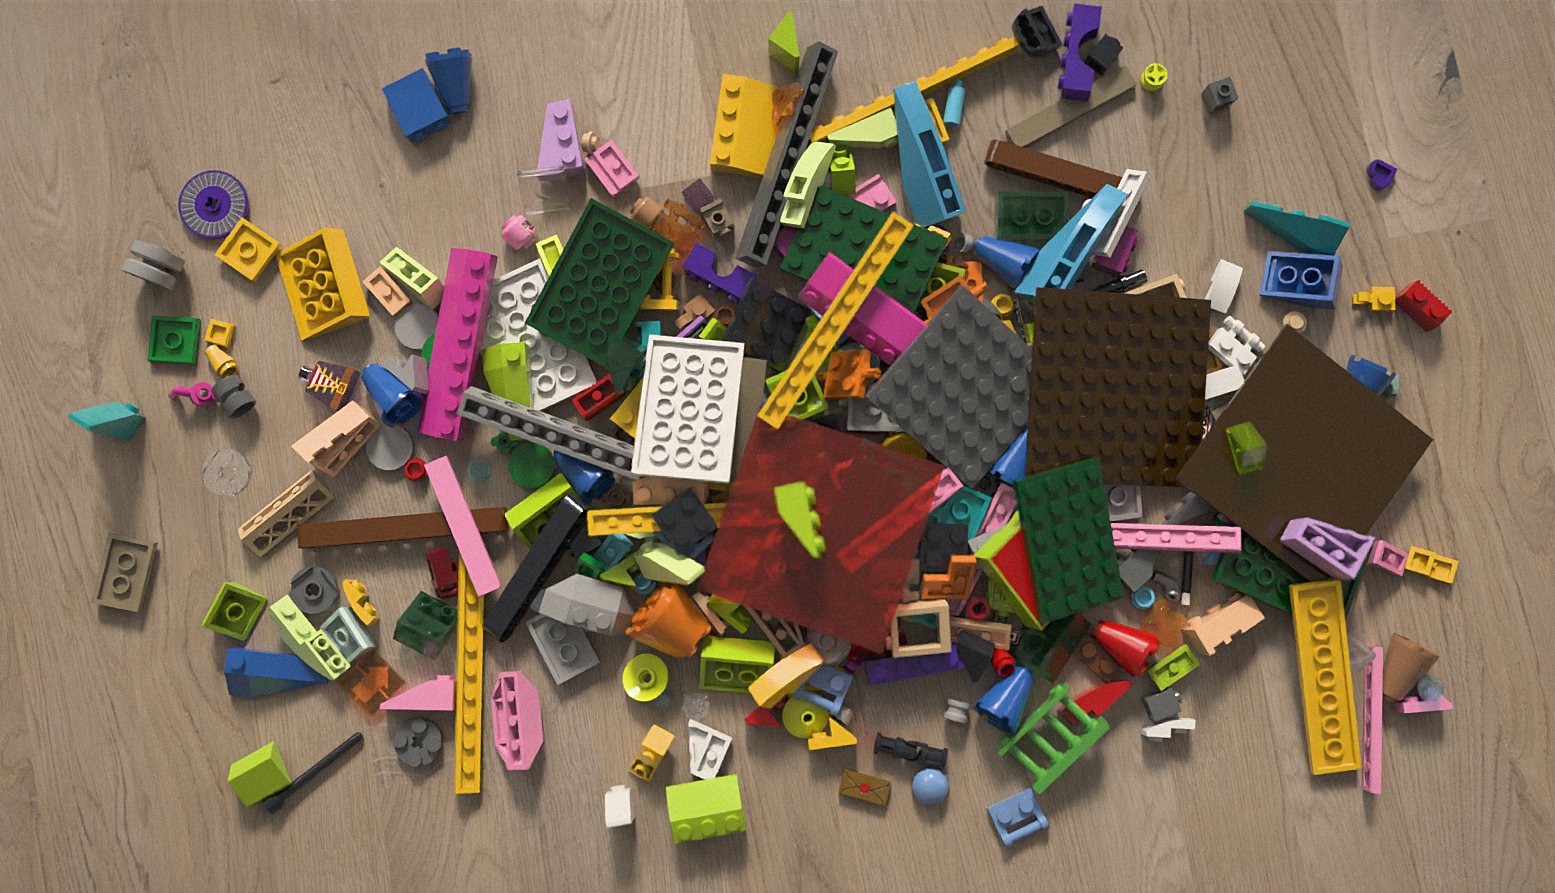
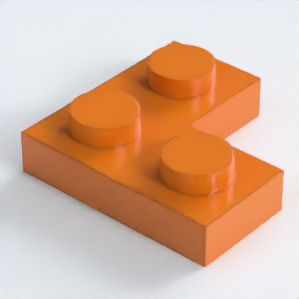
[920,556,977,600]

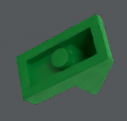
[572,553,605,580]

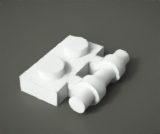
[1208,316,1265,375]

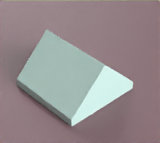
[320,607,376,664]

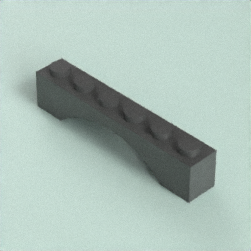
[1117,492,1218,593]

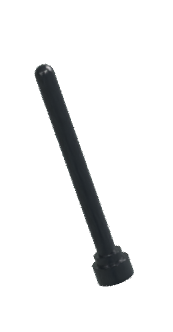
[262,732,363,814]

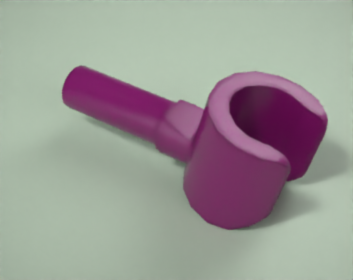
[843,649,872,675]

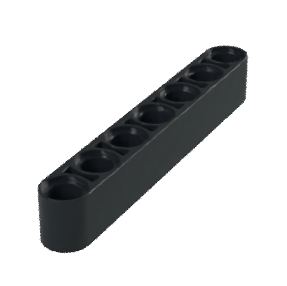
[482,494,591,643]

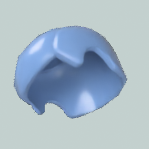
[911,766,950,806]

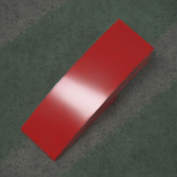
[1057,679,1133,726]

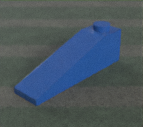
[224,647,328,698]

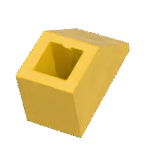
[628,724,674,782]

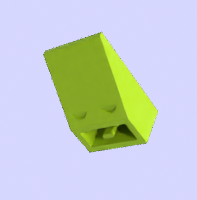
[775,482,825,559]

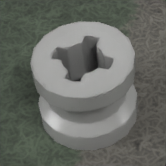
[944,698,971,723]

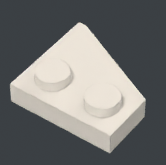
[689,719,732,780]

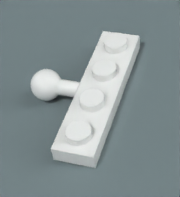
[1082,169,1150,258]

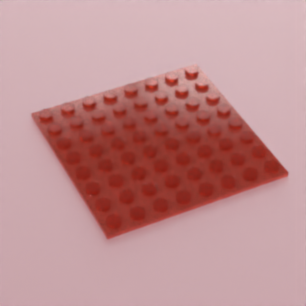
[697,406,944,653]

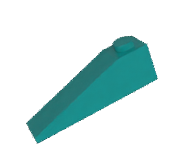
[1244,201,1350,256]
[67,402,146,441]

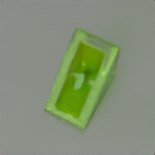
[1226,422,1267,475]

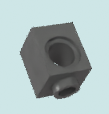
[1201,77,1239,114]
[1140,687,1182,722]

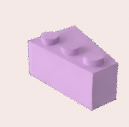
[536,99,586,182]
[1280,518,1375,580]

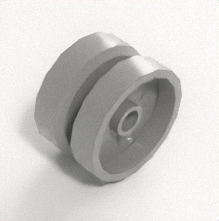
[121,239,185,291]

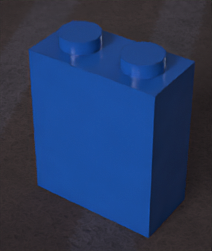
[381,68,452,143]

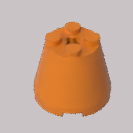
[625,581,711,659]

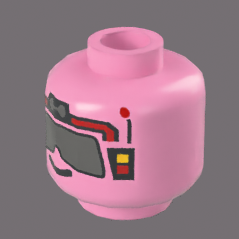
[501,215,536,250]

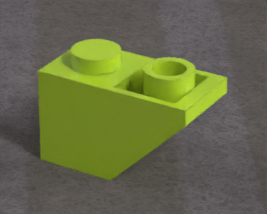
[829,146,856,195]

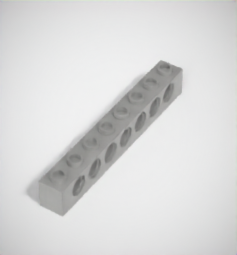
[457,386,641,481]

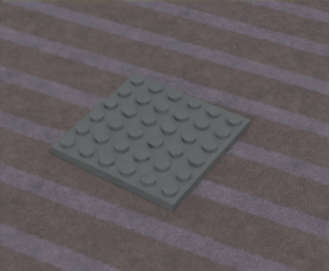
[866,285,1032,489]

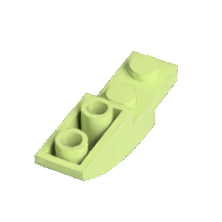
[780,142,836,229]
[266,595,351,681]

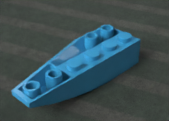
[893,81,966,228]
[1014,184,1128,304]

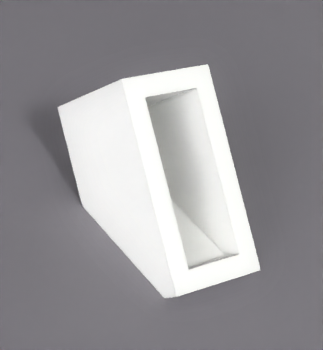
[605,785,636,827]

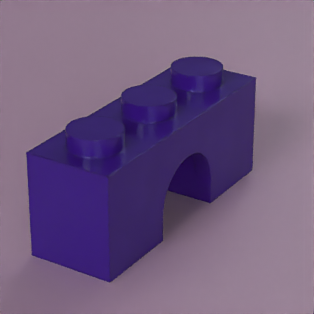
[683,243,758,304]

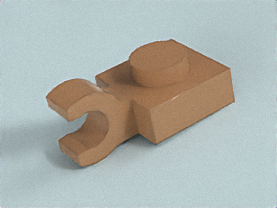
[674,293,715,332]

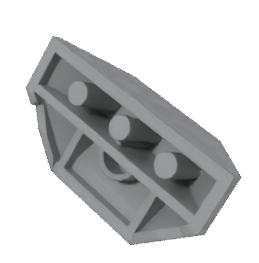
[538,574,636,638]

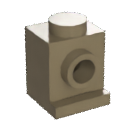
[700,198,734,238]

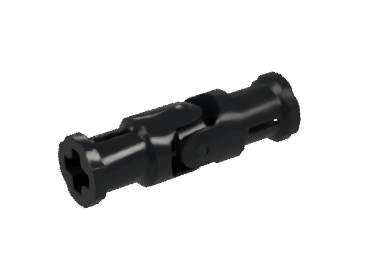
[873,732,948,770]

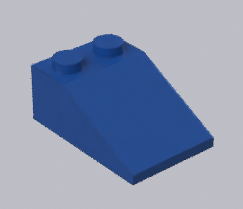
[1260,251,1343,310]

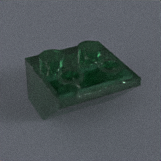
[605,336,648,394]
[393,591,458,660]

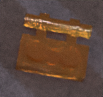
[652,199,706,256]

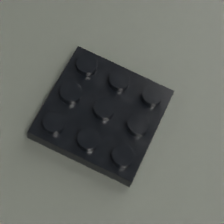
[722,279,810,373]

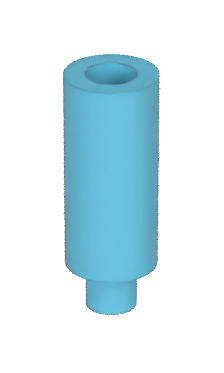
[943,80,965,128]

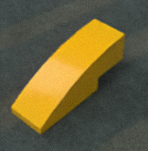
[748,644,825,709]

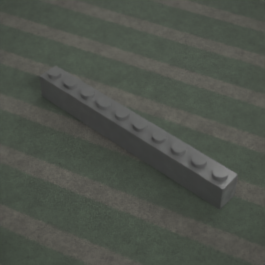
[735,41,839,268]

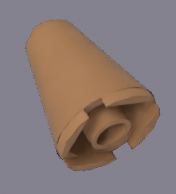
[1382,633,1440,703]

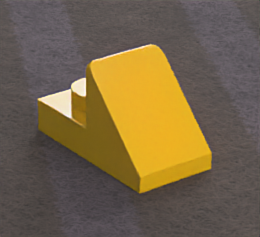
[808,716,857,750]

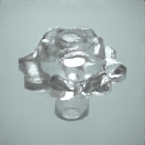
[681,692,710,721]

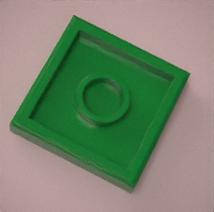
[147,315,201,365]

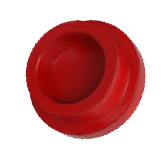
[404,458,428,482]

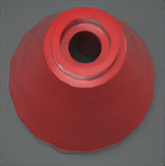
[1091,619,1162,678]

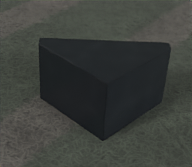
[956,630,995,683]

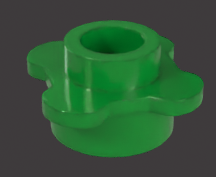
[491,430,519,456]

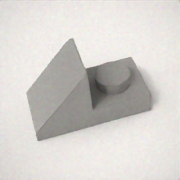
[383,355,429,394]

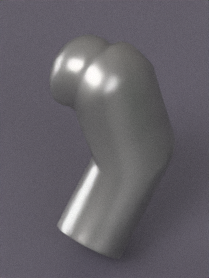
[1151,570,1181,602]

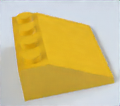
[710,74,791,178]
[275,228,370,341]

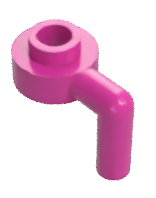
[168,382,215,407]

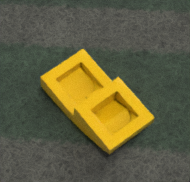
[1405,546,1459,584]

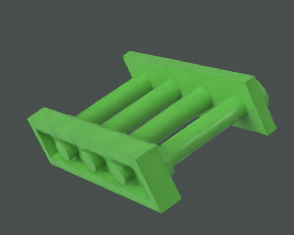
[998,682,1109,794]

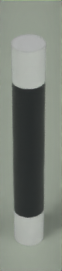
[1180,551,1194,605]

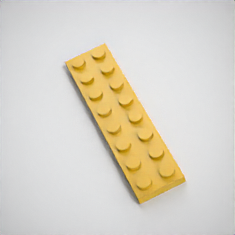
[1289,579,1362,775]

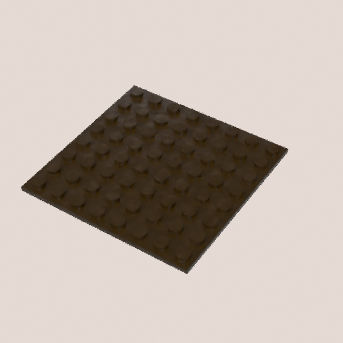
[1025,287,1211,487]
[1175,324,1434,582]

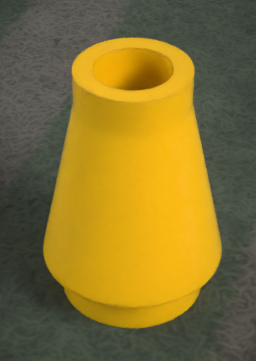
[205,345,238,379]

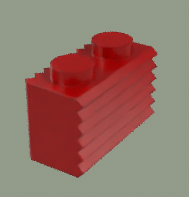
[1395,280,1452,332]
[572,374,626,421]

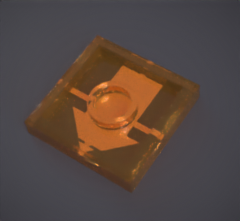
[338,649,406,717]

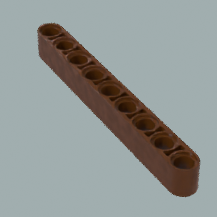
[297,507,508,549]

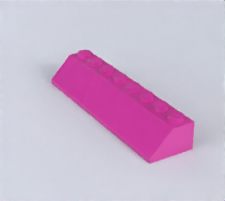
[418,248,498,441]
[797,253,927,366]

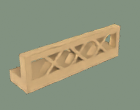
[238,470,335,557]

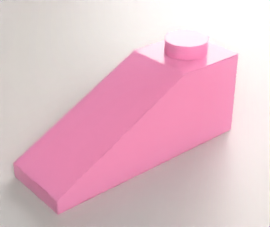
[380,675,456,710]

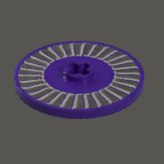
[178,170,249,239]

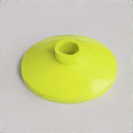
[623,653,669,702]
[782,691,829,738]

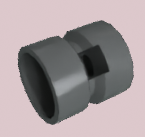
[211,374,256,419]

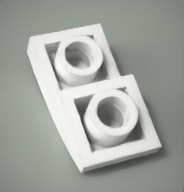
[1205,259,1243,314]
[1205,365,1244,400]
[1141,718,1195,742]

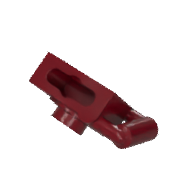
[424,547,459,599]

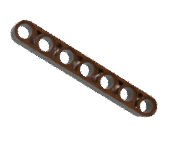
[984,140,1140,210]

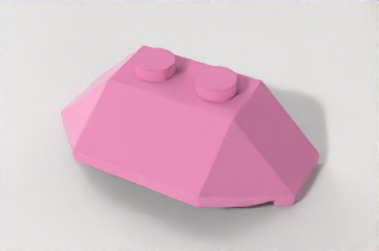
[491,671,543,770]

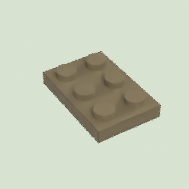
[91,533,158,612]

